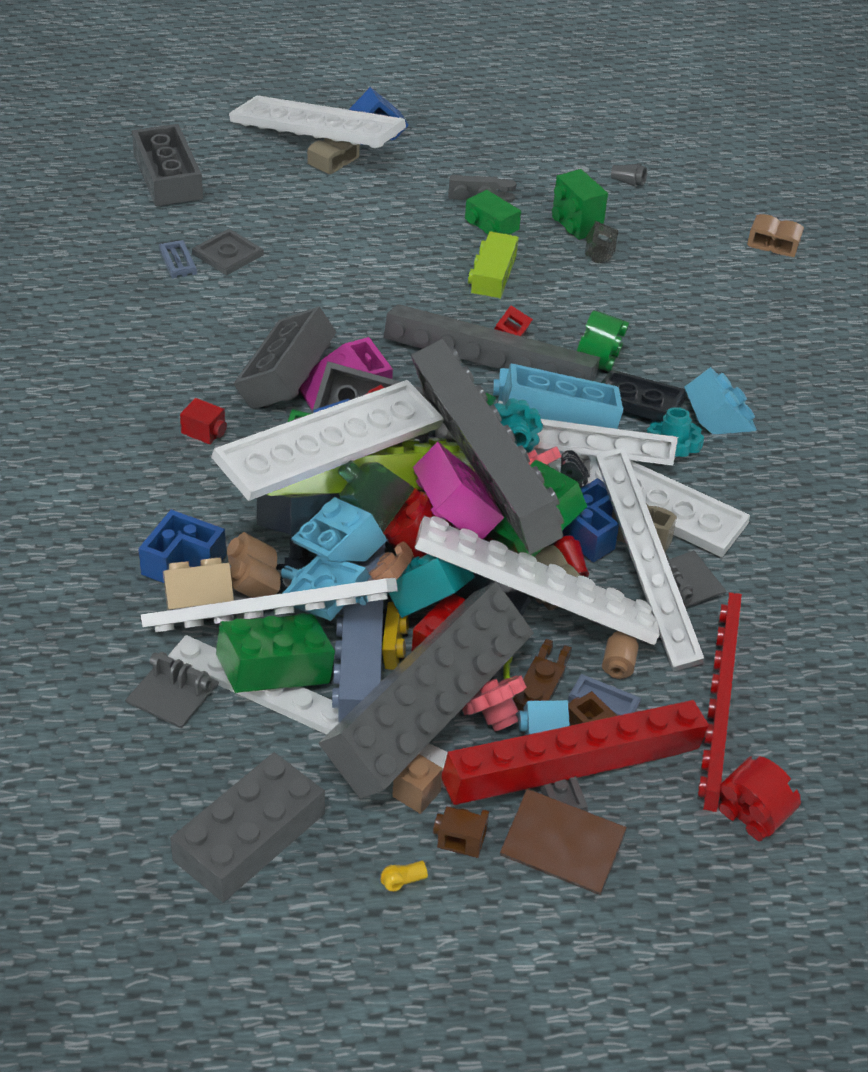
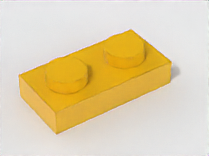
[382,602,409,670]

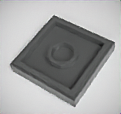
[192,229,264,276]

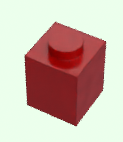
[180,398,227,445]

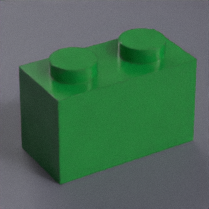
[465,190,521,235]

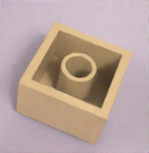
[163,557,234,610]

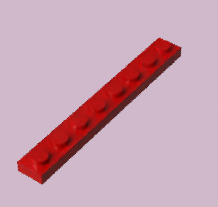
[698,592,742,812]

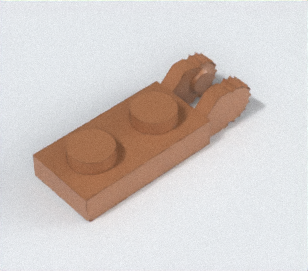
[369,541,414,581]

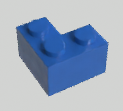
[349,87,409,145]
[562,478,619,563]
[138,510,226,583]

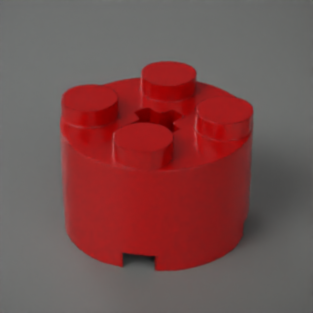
[380,488,451,558]
[718,756,801,841]

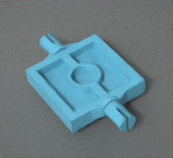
[281,555,370,621]

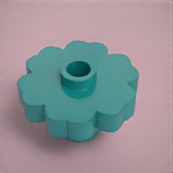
[494,398,543,453]
[647,407,704,457]

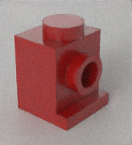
[494,305,533,337]

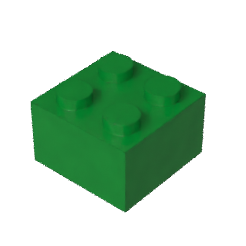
[551,169,608,240]

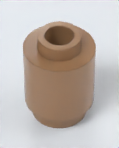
[602,631,639,679]

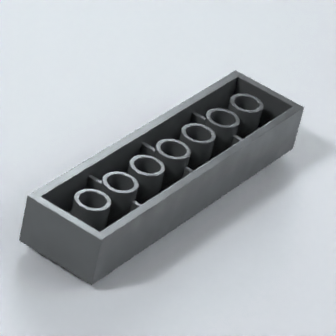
[411,339,564,555]
[318,581,534,799]

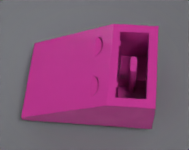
[298,337,393,411]

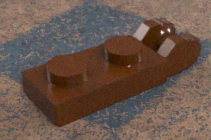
[513,639,572,711]

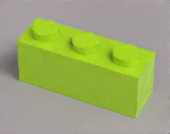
[468,231,519,299]

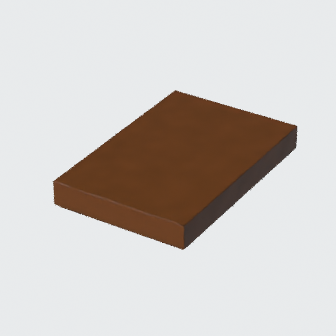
[500,789,627,895]

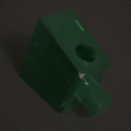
[338,460,415,532]

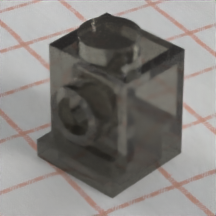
[585,221,618,263]

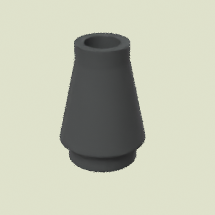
[611,163,647,187]

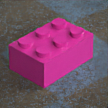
[413,442,504,539]

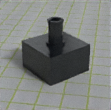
[256,493,343,559]

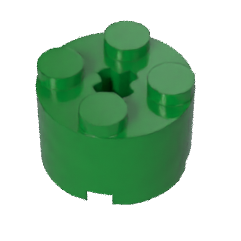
[577,310,630,372]

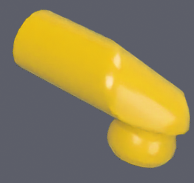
[380,860,428,892]

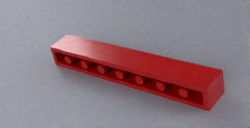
[441,700,709,805]

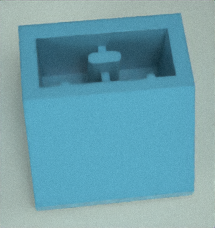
[685,367,757,434]
[291,497,387,561]

